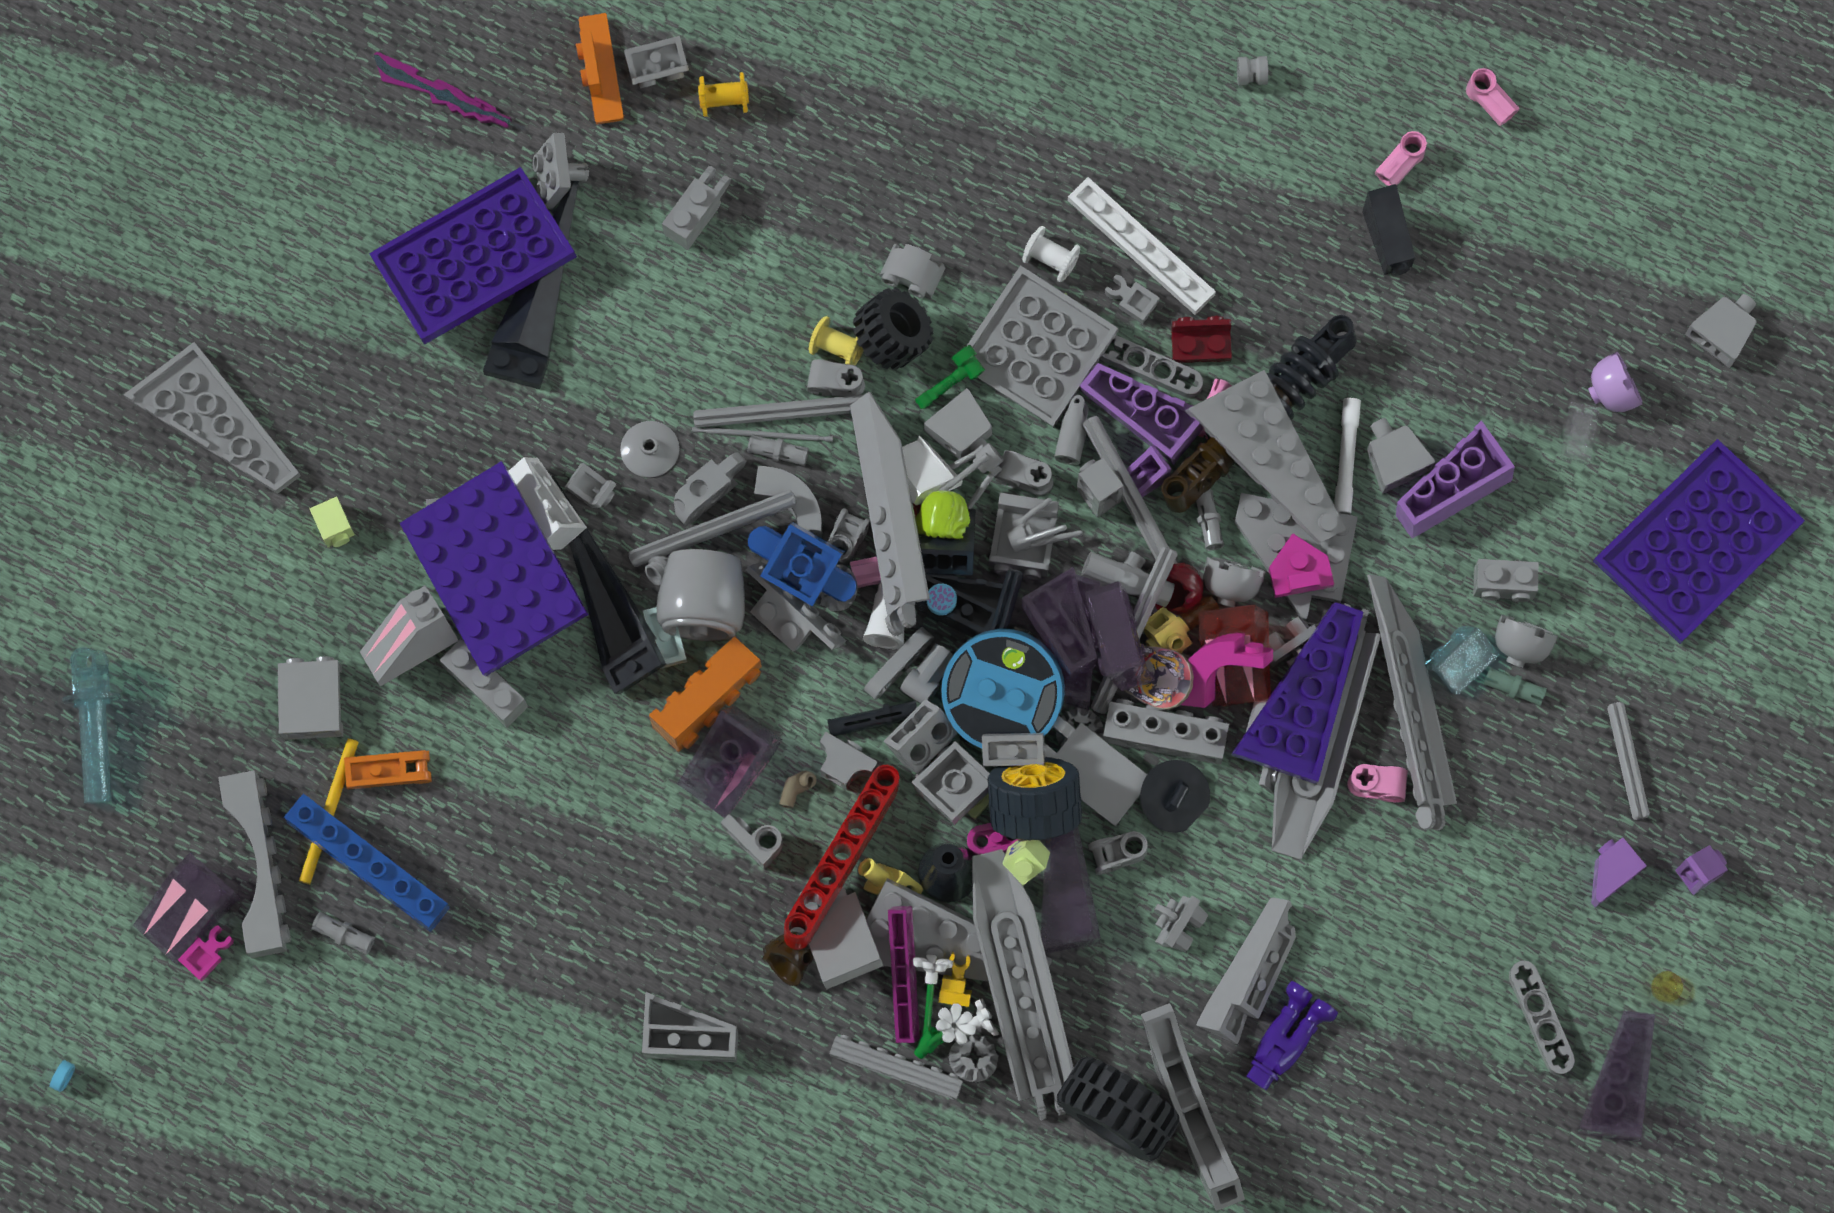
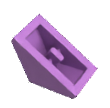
[1127,445,1171,497]

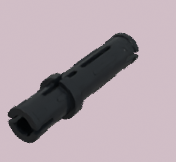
[827,700,917,736]

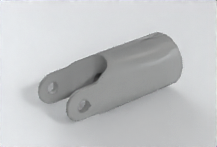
[1054,395,1089,465]

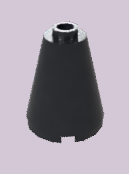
[918,842,974,903]

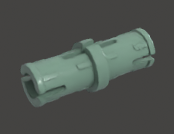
[1483,667,1547,706]

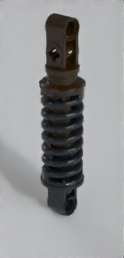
[1161,315,1357,513]

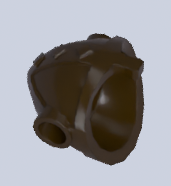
[762,931,813,986]

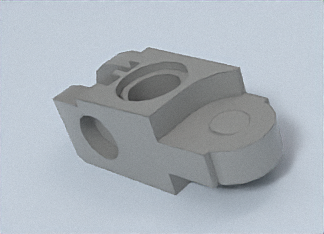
[674,452,747,526]

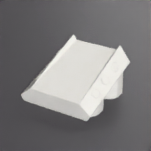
[902,436,963,505]

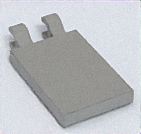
[1044,716,1147,826]
[800,879,883,989]

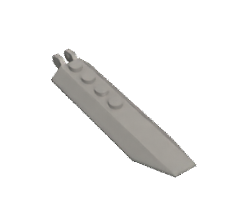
[850,392,930,636]
[1367,574,1457,831]
[1271,603,1380,860]
[972,849,1074,1120]

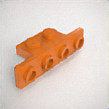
[576,13,624,125]

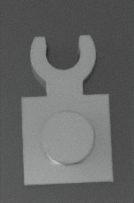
[1105,275,1160,324]

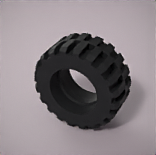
[1057,1056,1180,1162]

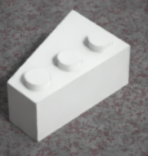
[509,457,587,550]

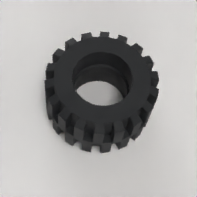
[853,288,933,370]

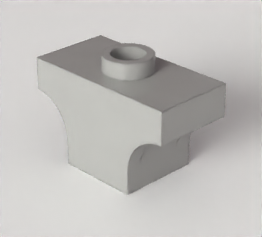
[820,732,878,791]

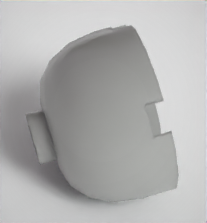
[1203,557,1265,607]
[1495,615,1558,668]

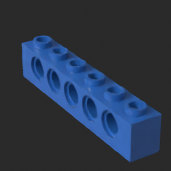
[284,793,450,932]

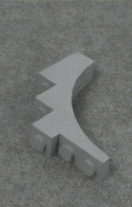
[1141,1003,1245,1211]

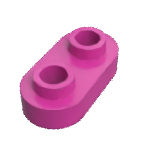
[967,823,1017,856]

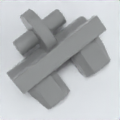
[1263,616,1316,668]
[1154,896,1208,952]

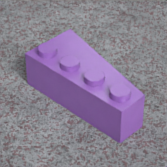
[1080,363,1204,465]
[1396,420,1515,539]

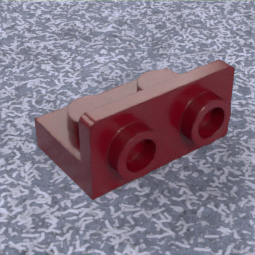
[1171,316,1232,363]

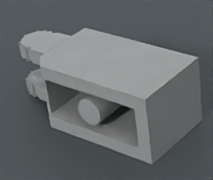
[662,166,731,250]

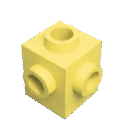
[1143,607,1192,653]

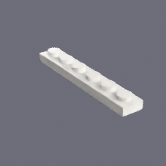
[1068,177,1216,315]

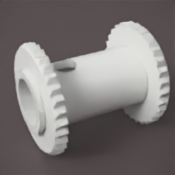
[1022,226,1080,282]

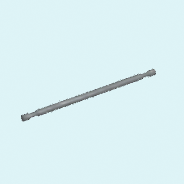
[692,427,833,442]

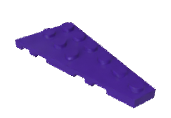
[1231,602,1364,784]

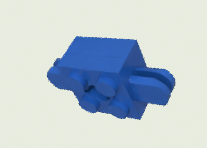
[748,522,857,606]

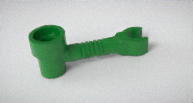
[915,345,985,409]

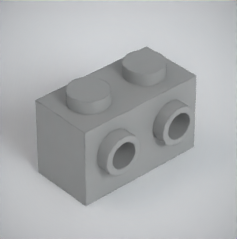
[1473,559,1539,602]

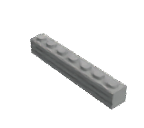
[829,1034,963,1101]

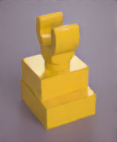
[938,952,972,1007]

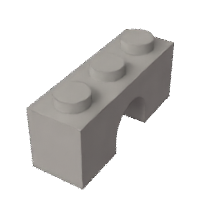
[440,639,528,728]

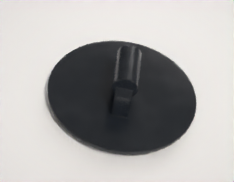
[1140,760,1210,833]

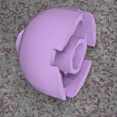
[1588,352,1642,412]

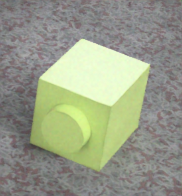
[310,497,355,547]
[1002,839,1051,885]

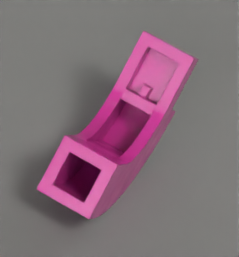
[1181,633,1273,708]

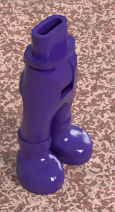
[1246,981,1338,1091]

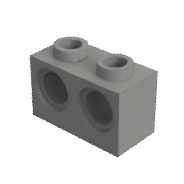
[1077,458,1124,518]
[883,699,958,774]

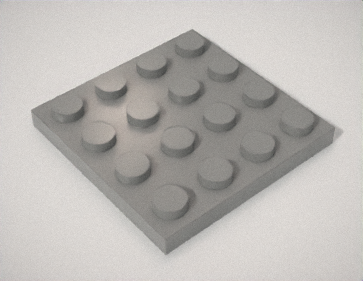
[967,265,1119,428]

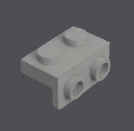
[624,36,689,88]

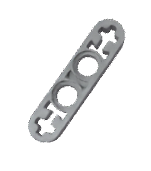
[1100,335,1203,398]
[1509,961,1575,1076]

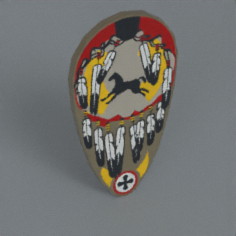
[1101,646,1194,710]

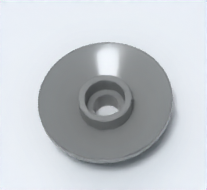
[620,421,679,478]

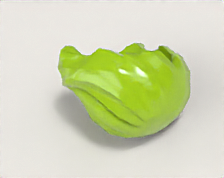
[915,490,970,539]

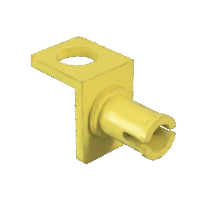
[858,858,923,895]

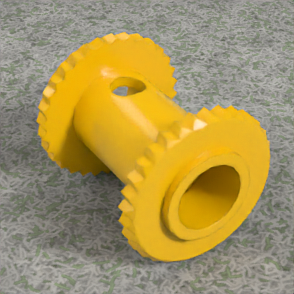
[698,72,749,117]

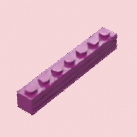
[888,906,920,1043]

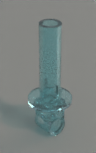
[62,647,121,804]

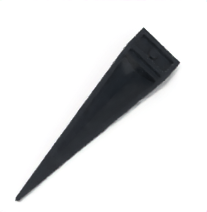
[483,181,579,389]
[550,475,667,694]

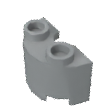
[879,244,945,298]

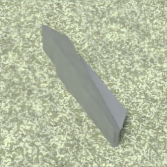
[1196,897,1296,1044]

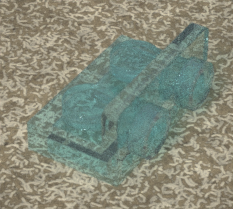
[1425,626,1500,695]

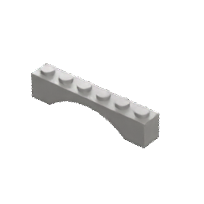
[218,770,291,959]

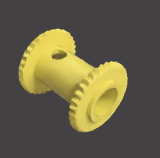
[809,316,864,365]

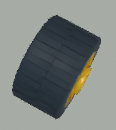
[987,757,1082,841]

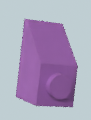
[1591,838,1646,908]
[1675,845,1728,895]

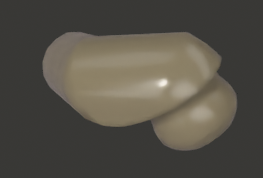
[779,770,817,809]

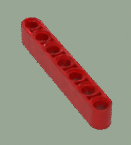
[784,765,900,950]

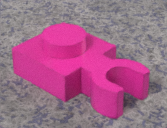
[178,925,234,982]

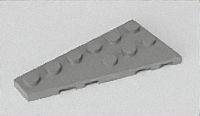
[123,342,301,494]

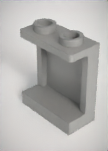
[989,493,1059,580]
[278,656,343,740]

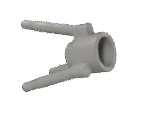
[939,443,1004,509]
[1007,498,1083,552]

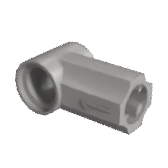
[900,643,953,704]

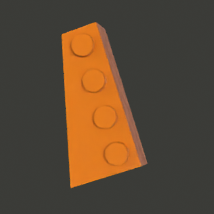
[649,636,762,752]

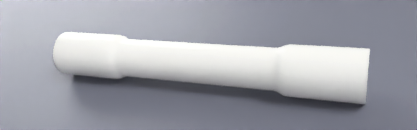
[1334,398,1361,515]

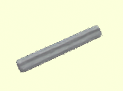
[1607,702,1650,820]

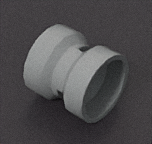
[1237,56,1268,86]

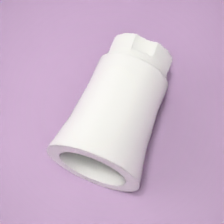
[863,582,904,650]

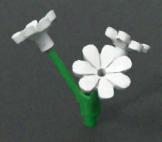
[913,954,999,1059]

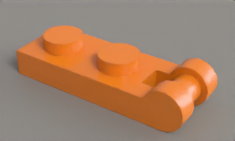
[344,750,432,790]

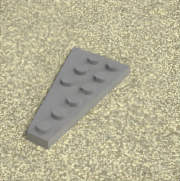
[1185,370,1346,544]
[866,878,1052,981]

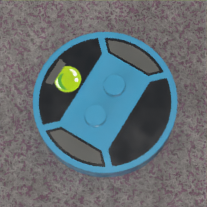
[941,629,1065,749]

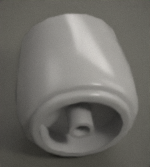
[656,549,745,641]

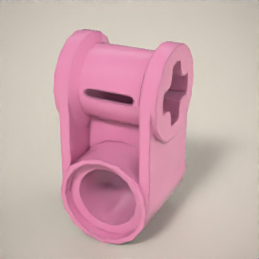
[1347,764,1408,803]

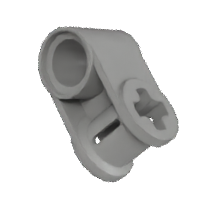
[807,359,865,397]
[994,450,1054,496]
[827,508,871,566]
[1087,831,1148,875]

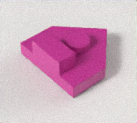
[1269,533,1334,598]

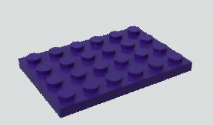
[369,167,577,345]
[1593,439,1805,644]
[400,461,589,676]

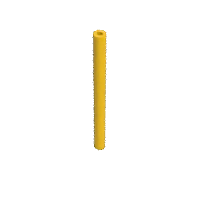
[299,738,359,885]

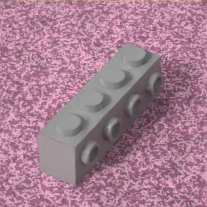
[1103,699,1229,765]

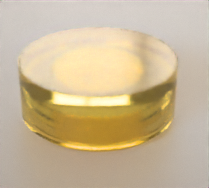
[1651,971,1683,1003]

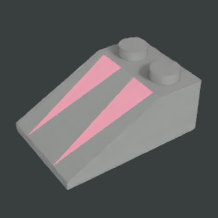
[360,585,459,686]

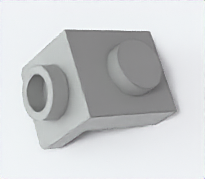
[564,463,616,508]

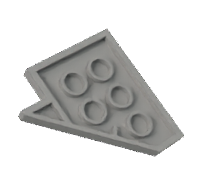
[1235,493,1358,621]

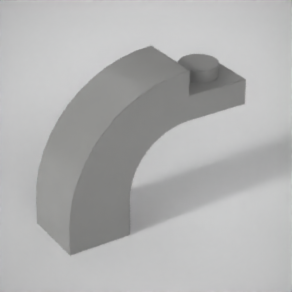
[754,466,822,538]

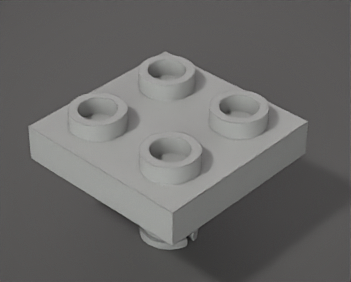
[532,133,589,209]

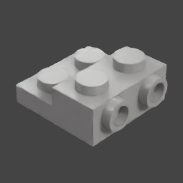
[912,741,990,825]

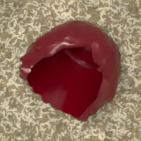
[1155,563,1204,615]

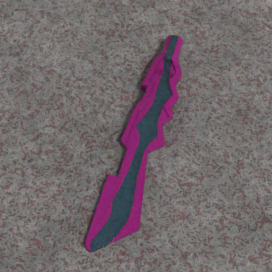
[374,52,512,128]

